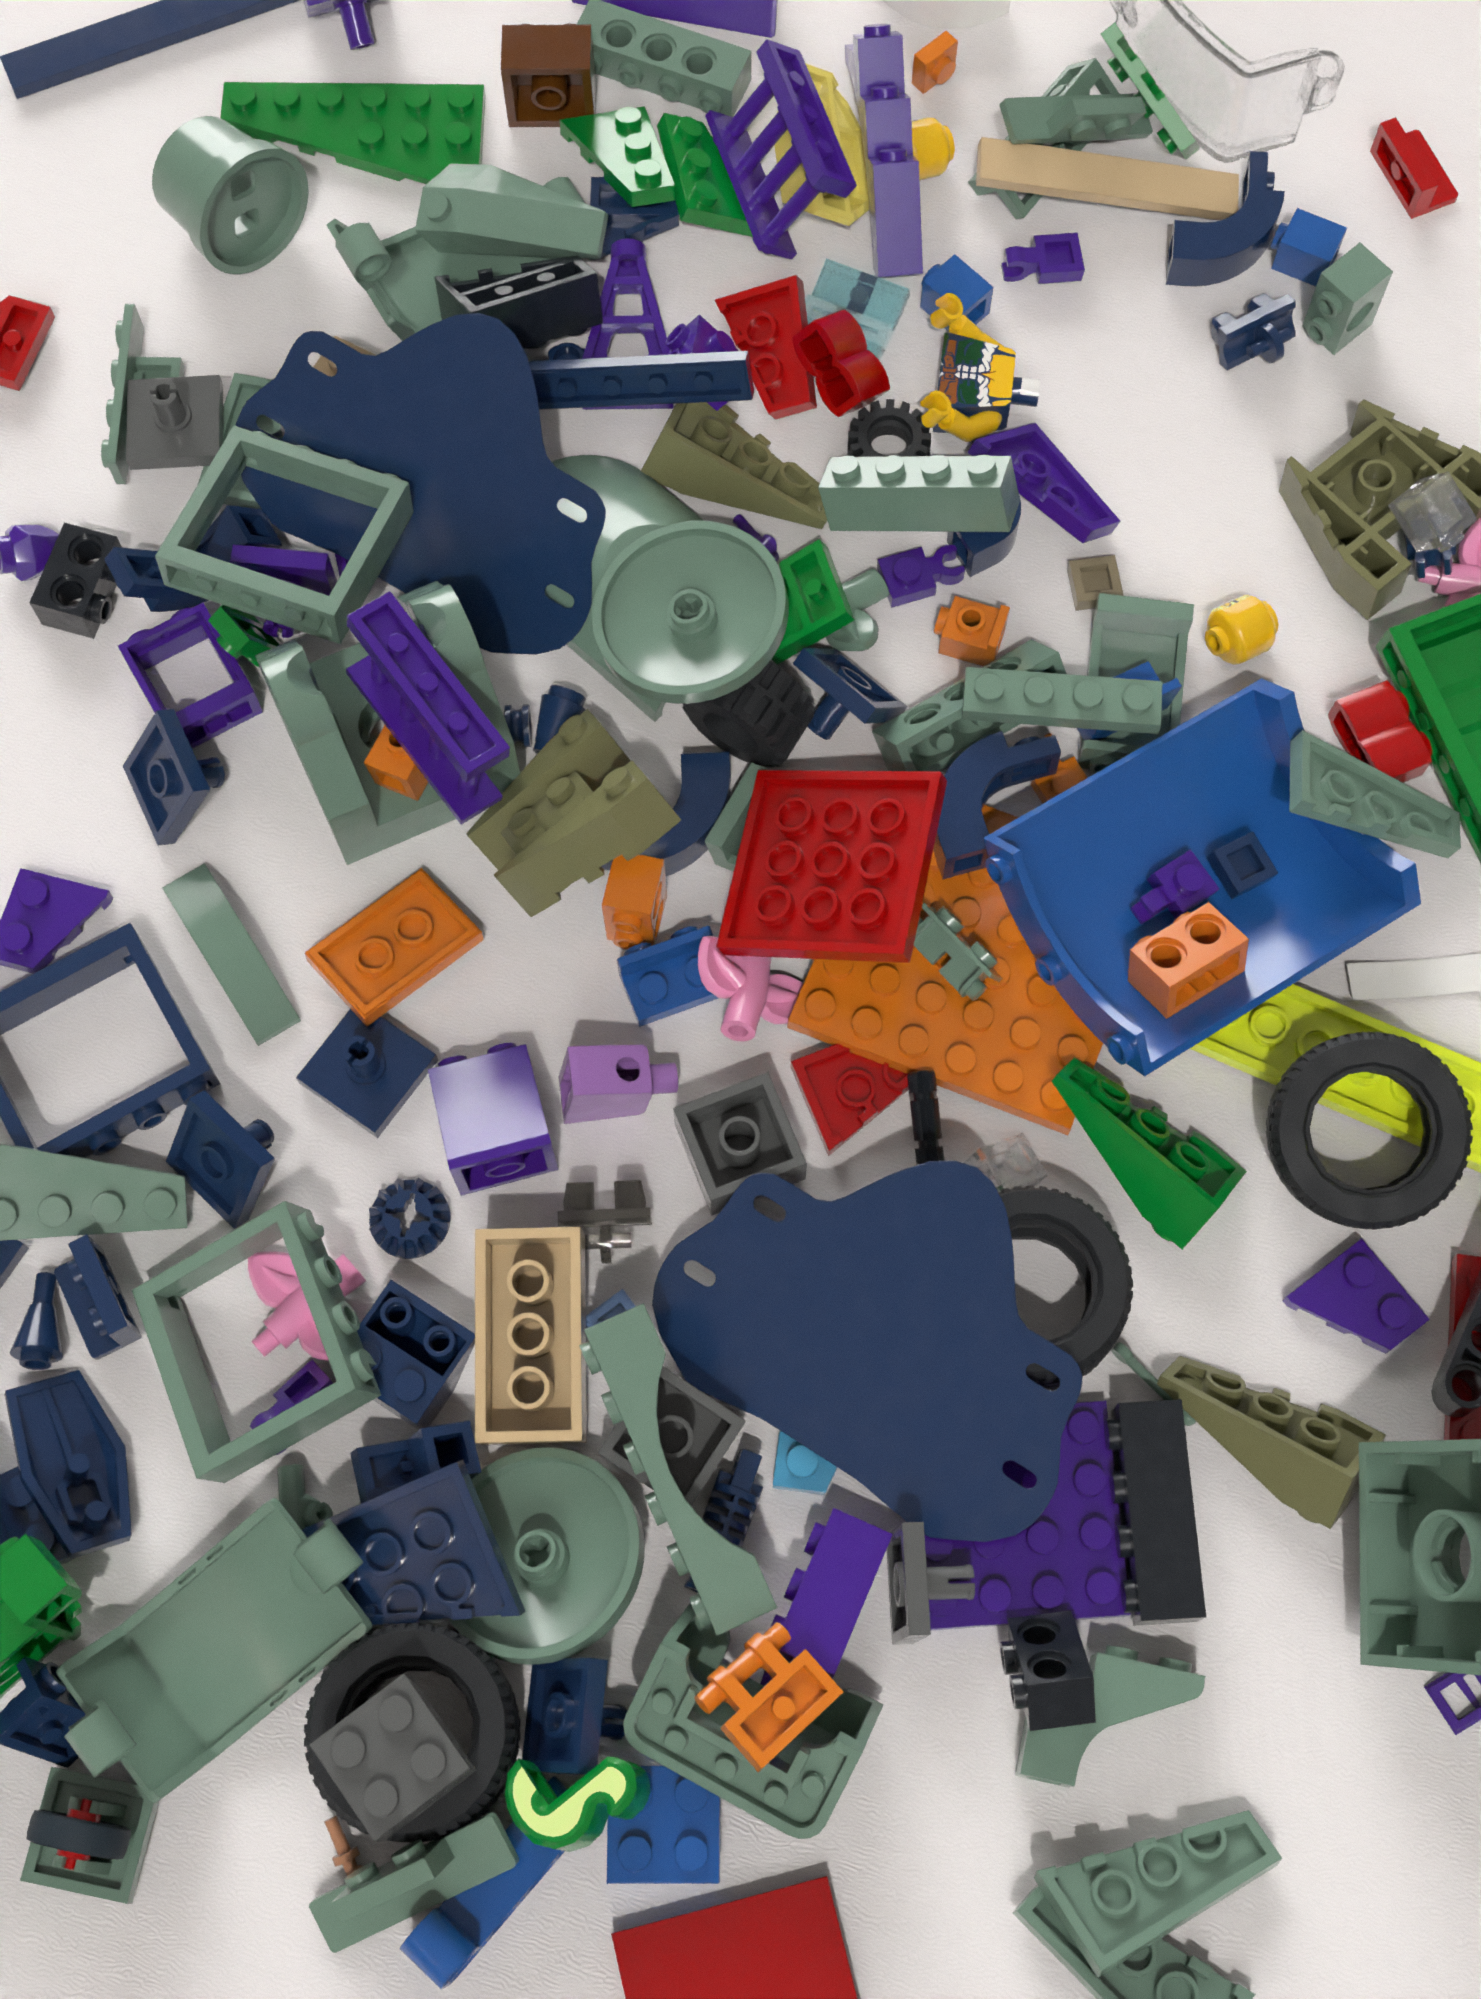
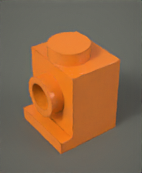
[934,596,1010,667]

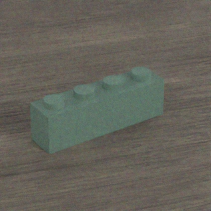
[818,455,1020,532]

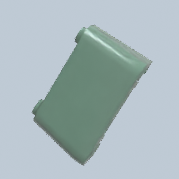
[623,1602,883,1839]

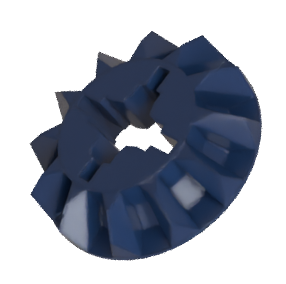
[369,1178,451,1259]

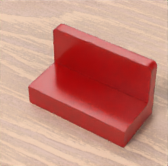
[1370,117,1458,219]

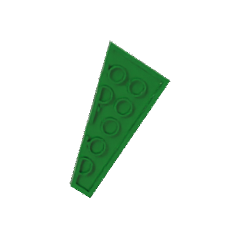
[220,82,486,184]

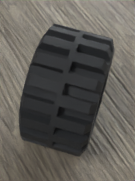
[682,661,815,768]

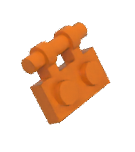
[694,1622,843,1772]

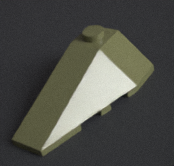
[1157,1356,1386,1529]

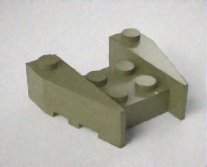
[1279,399,1481,620]
[466,709,681,917]

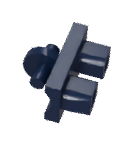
[1212,293,1296,371]

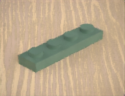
[962,667,1163,734]

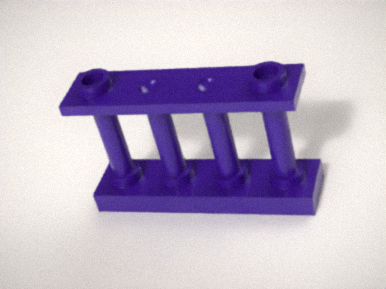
[705,39,857,260]
[346,591,510,825]

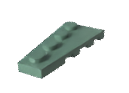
[1289,730,1461,858]
[0,1143,188,1241]
[1012,1884,1256,1999]

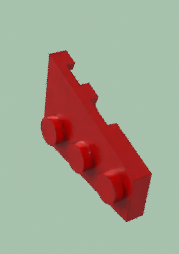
[715,275,817,420]
[790,1044,911,1156]

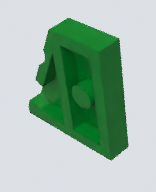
[771,539,855,665]

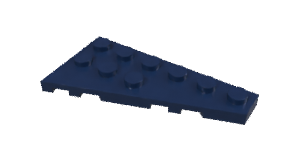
[302,1459,526,1625]

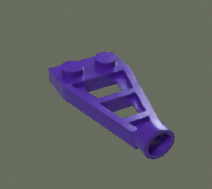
[582,238,674,410]

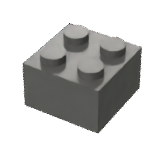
[673,1072,807,1216]
[598,1366,746,1506]
[309,1673,477,1842]

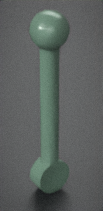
[1111,1342,1196,1426]

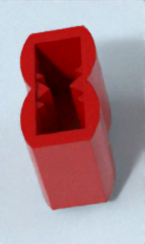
[792,310,890,417]
[1328,680,1432,783]

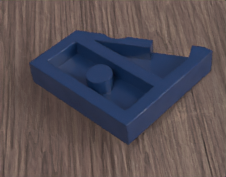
[589,177,679,260]

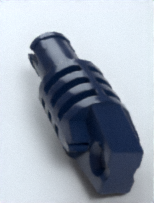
[684,1449,763,1593]

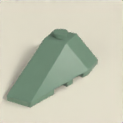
[415,164,609,259]

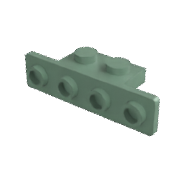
[999,93,1153,144]
[101,304,185,484]
[309,1812,519,1953]

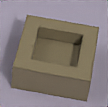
[1067,555,1124,611]

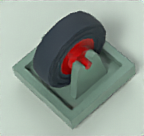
[20,1767,159,1904]

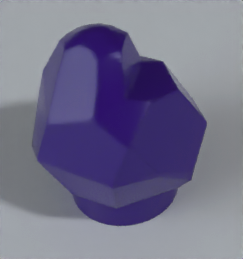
[0,524,59,581]

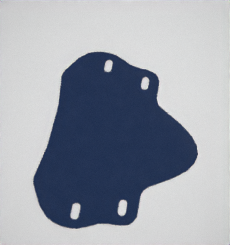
[236,313,606,655]
[652,1161,1083,1542]

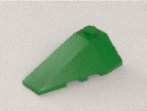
[1052,1058,1247,1250]

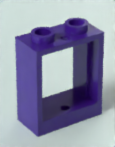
[118,603,263,749]

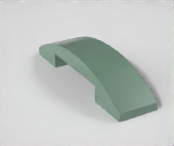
[162,863,301,1046]

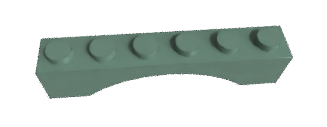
[579,1303,777,1636]

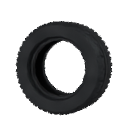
[1265,1032,1473,1230]
[999,1185,1134,1391]
[304,1623,521,1843]

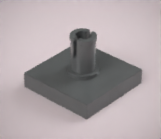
[126,375,223,470]
[886,1522,975,1645]

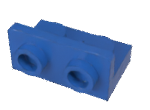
[617,926,718,1027]

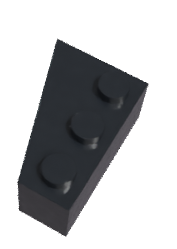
[435,255,603,349]

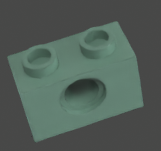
[1302,242,1393,355]

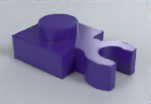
[877,545,965,608]

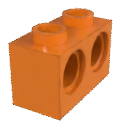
[602,854,667,950]
[1128,902,1249,1019]

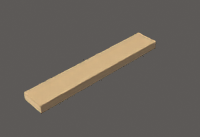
[976,137,1239,220]

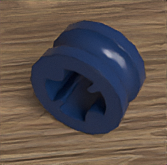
[504,704,532,747]

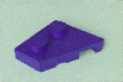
[0,868,113,974]

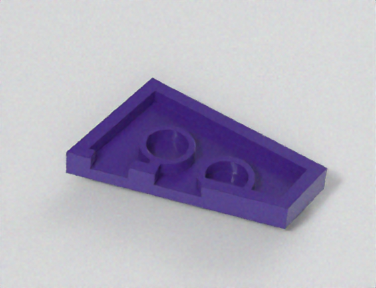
[967,423,1121,543]

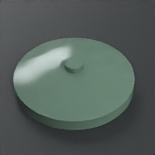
[592,521,789,704]
[449,1447,645,1665]

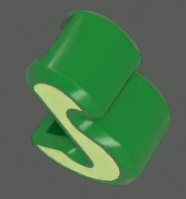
[505,1756,651,1852]

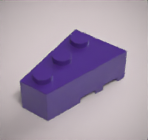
[760,1508,893,1686]

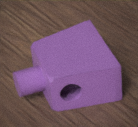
[558,1045,678,1124]

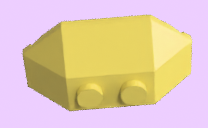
[774,63,869,226]

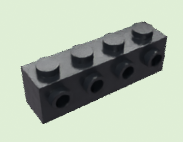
[1104,1399,1206,1626]

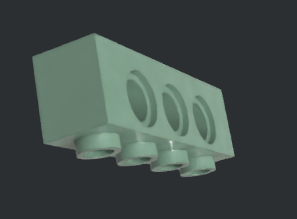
[576,0,751,117]
[872,639,1067,771]

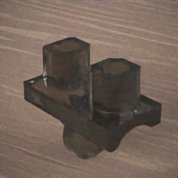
[557,1180,652,1264]

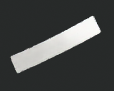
[1347,953,1481,1000]

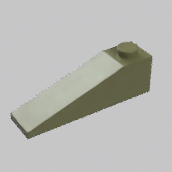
[641,402,827,529]

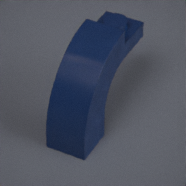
[1166,151,1285,287]
[104,505,282,612]
[933,731,1061,880]
[602,752,730,876]

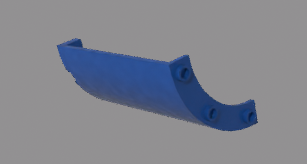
[983,678,1421,1076]

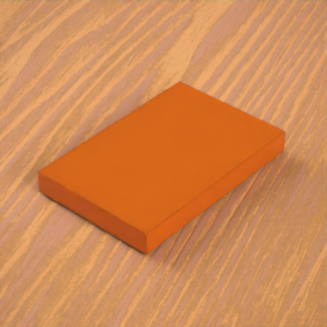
[304,868,484,1027]

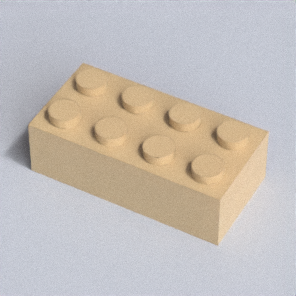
[475,1227,587,1445]

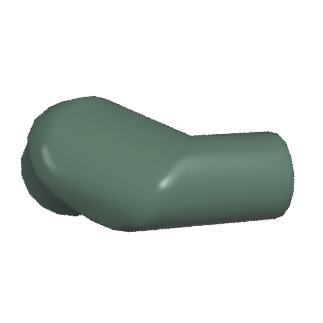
[277,1464,333,1530]

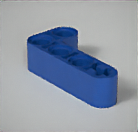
[400,1776,568,1990]

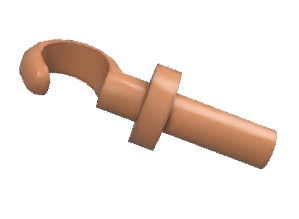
[324,1815,362,1876]

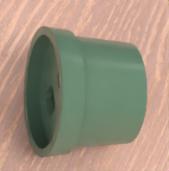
[152,116,309,274]

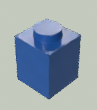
[1270,208,1347,287]
[920,254,994,332]

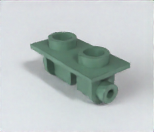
[914,903,1003,1001]

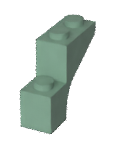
[1015,1645,1206,1788]

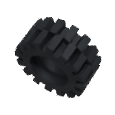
[847,399,931,457]

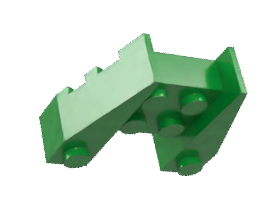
[0,1534,82,1698]

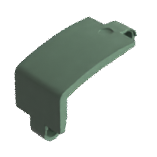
[326,177,585,341]
[56,1498,372,1803]

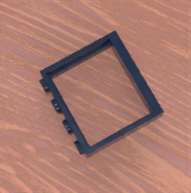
[0,923,221,1158]

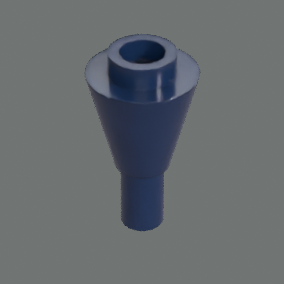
[10,1272,63,1370]

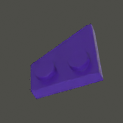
[1283,1238,1430,1354]

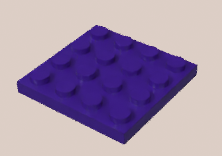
[925,1401,1131,1631]

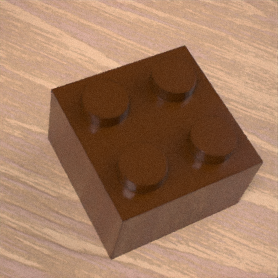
[501,23,596,127]

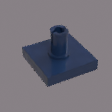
[793,648,908,740]
[123,709,225,846]
[296,1009,438,1138]
[166,1090,275,1229]
[522,1658,627,1775]

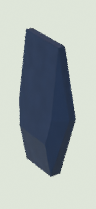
[4,1370,132,1560]

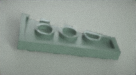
[1034,1810,1282,1978]

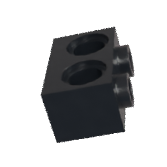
[29,522,122,639]
[1000,1610,1096,1731]

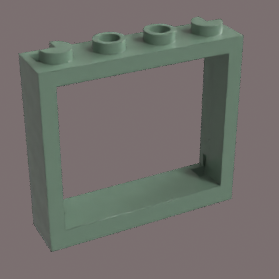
[155,426,413,644]
[132,1201,381,1483]

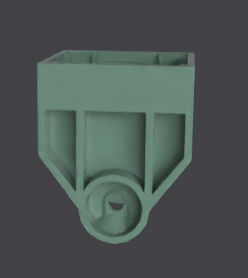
[255,581,520,865]
[1359,1439,1481,1675]

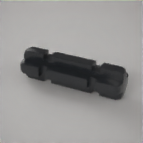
[907,1070,945,1165]

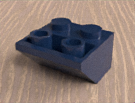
[330,1280,475,1430]

